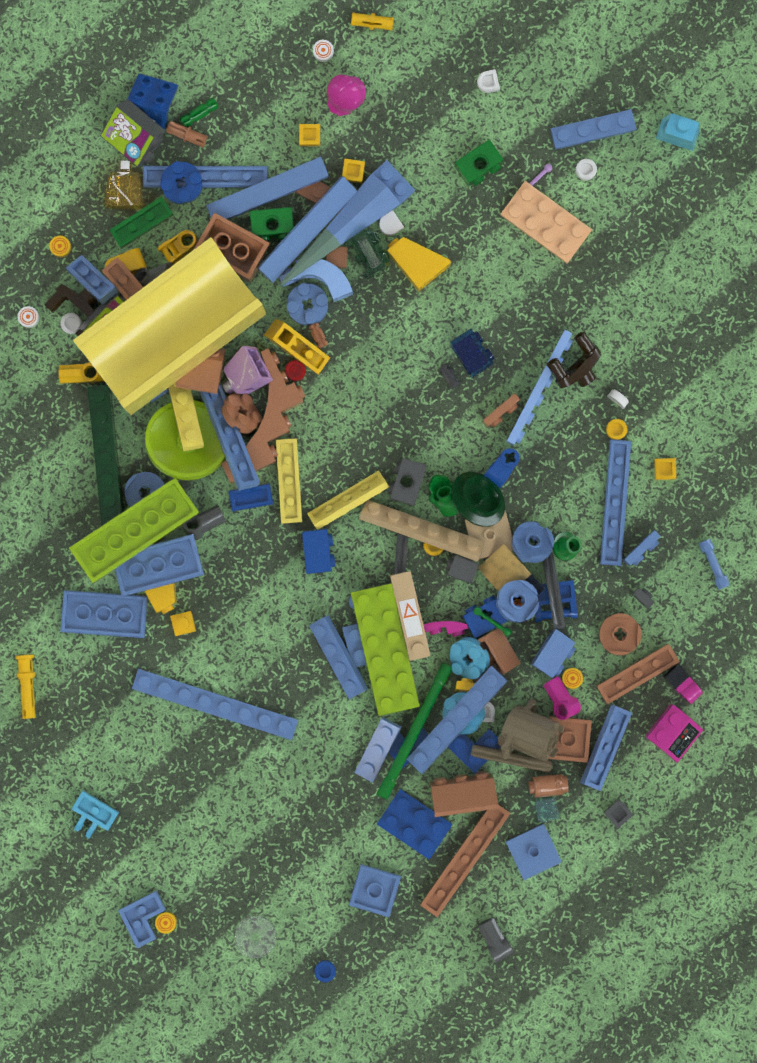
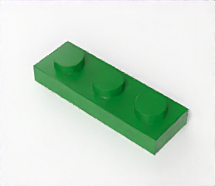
[109,196,174,249]

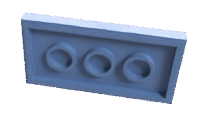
[115,534,204,597]
[60,590,148,638]

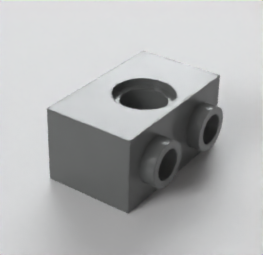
[388,458,427,507]

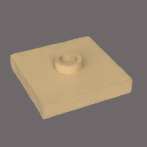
[464,510,514,559]

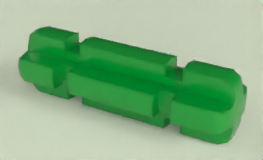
[180,98,218,127]

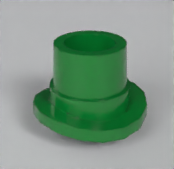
[553,532,582,561]

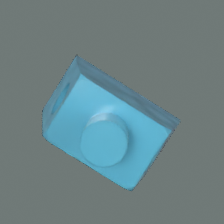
[656,113,700,151]

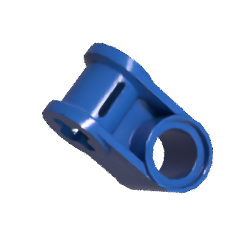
[484,448,520,488]

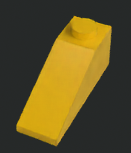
[263,319,330,375]

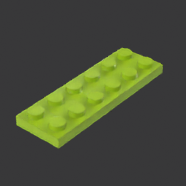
[69,478,199,584]
[350,583,420,716]

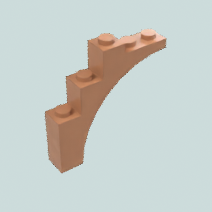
[221,348,305,484]

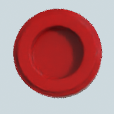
[285,360,306,382]

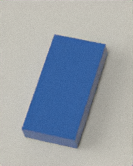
[229,483,273,512]

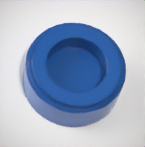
[315,960,336,982]

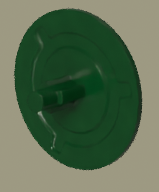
[451,472,505,527]

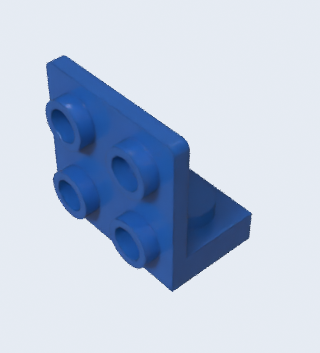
[127,74,178,130]

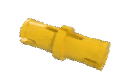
[351,12,394,31]

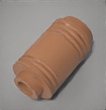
[528,774,568,798]

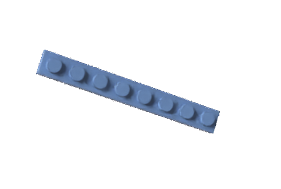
[132,669,298,740]

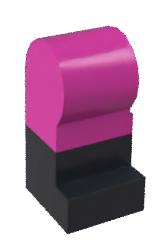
[663,664,703,705]

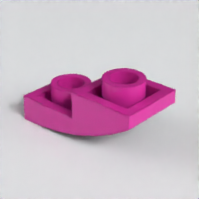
[423,621,468,637]

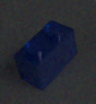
[449,329,495,379]

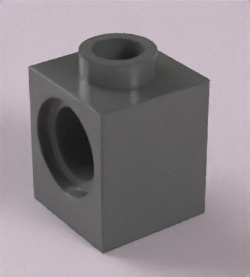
[445,555,479,584]

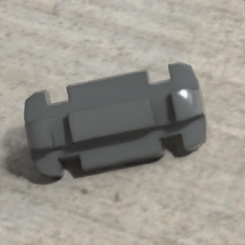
[439,363,460,389]

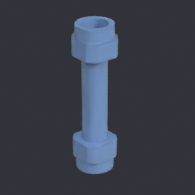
[698,539,730,590]

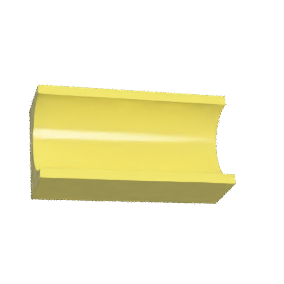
[73,237,266,415]

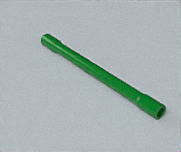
[376,663,452,800]

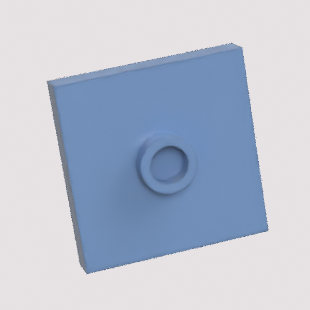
[505,823,562,880]
[349,864,401,917]

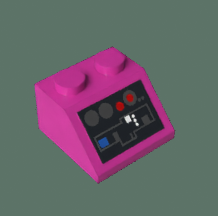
[644,704,703,763]

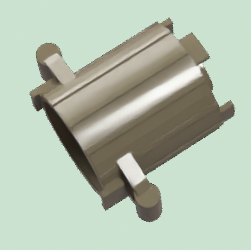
[498,699,564,761]

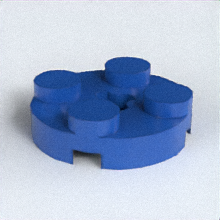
[161,161,203,204]

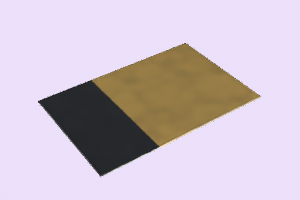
[478,544,545,606]

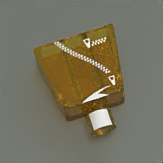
[103,161,145,209]

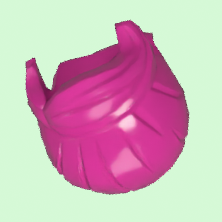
[327,74,366,116]

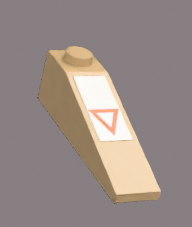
[390,571,430,661]

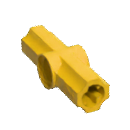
[59,362,105,384]

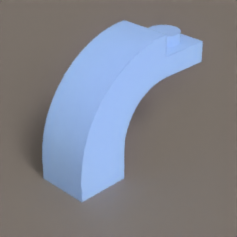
[279,259,353,302]

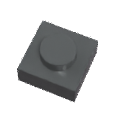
[631,588,654,609]
[603,799,633,829]

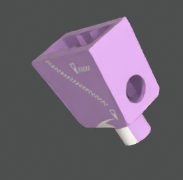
[223,346,273,394]

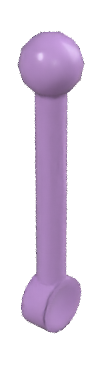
[529,164,552,186]

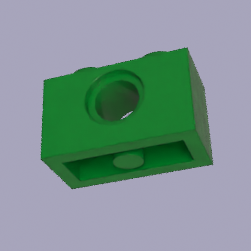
[454,139,504,187]
[250,207,294,242]

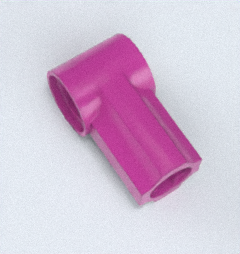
[544,676,581,720]

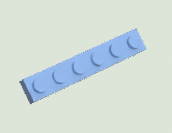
[506,330,573,446]

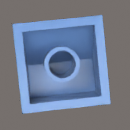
[530,629,576,678]

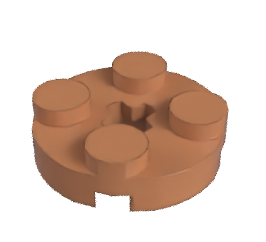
[221,393,262,434]
[599,613,642,655]

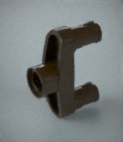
[44,284,98,336]
[546,332,601,388]

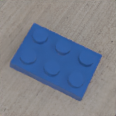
[377,789,453,860]

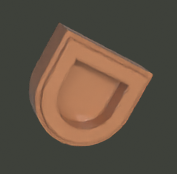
[326,247,347,269]

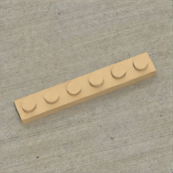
[359,500,485,562]

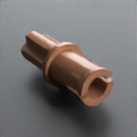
[166,121,208,148]

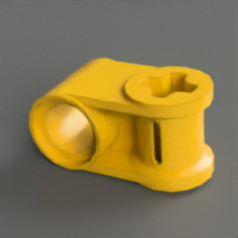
[157,230,198,264]
[105,248,147,274]

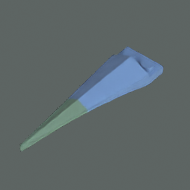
[280,160,415,286]

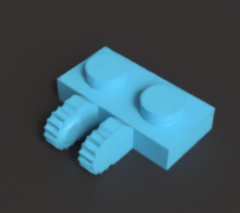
[72,790,119,839]

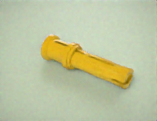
[15,654,36,719]

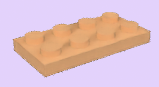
[500,181,592,264]

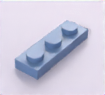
[66,255,119,305]
[355,717,401,783]

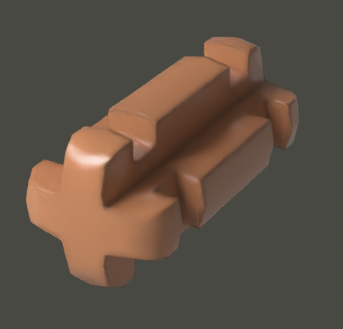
[309,323,328,349]

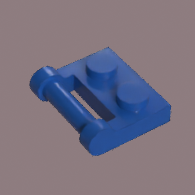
[535,580,578,622]

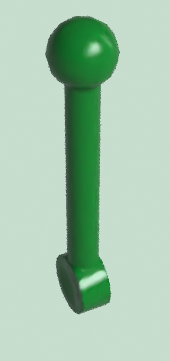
[473,607,511,636]

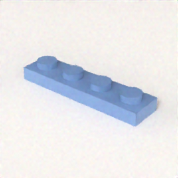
[550,109,636,150]
[309,615,368,699]
[580,704,632,791]

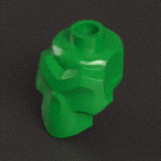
[428,475,459,517]

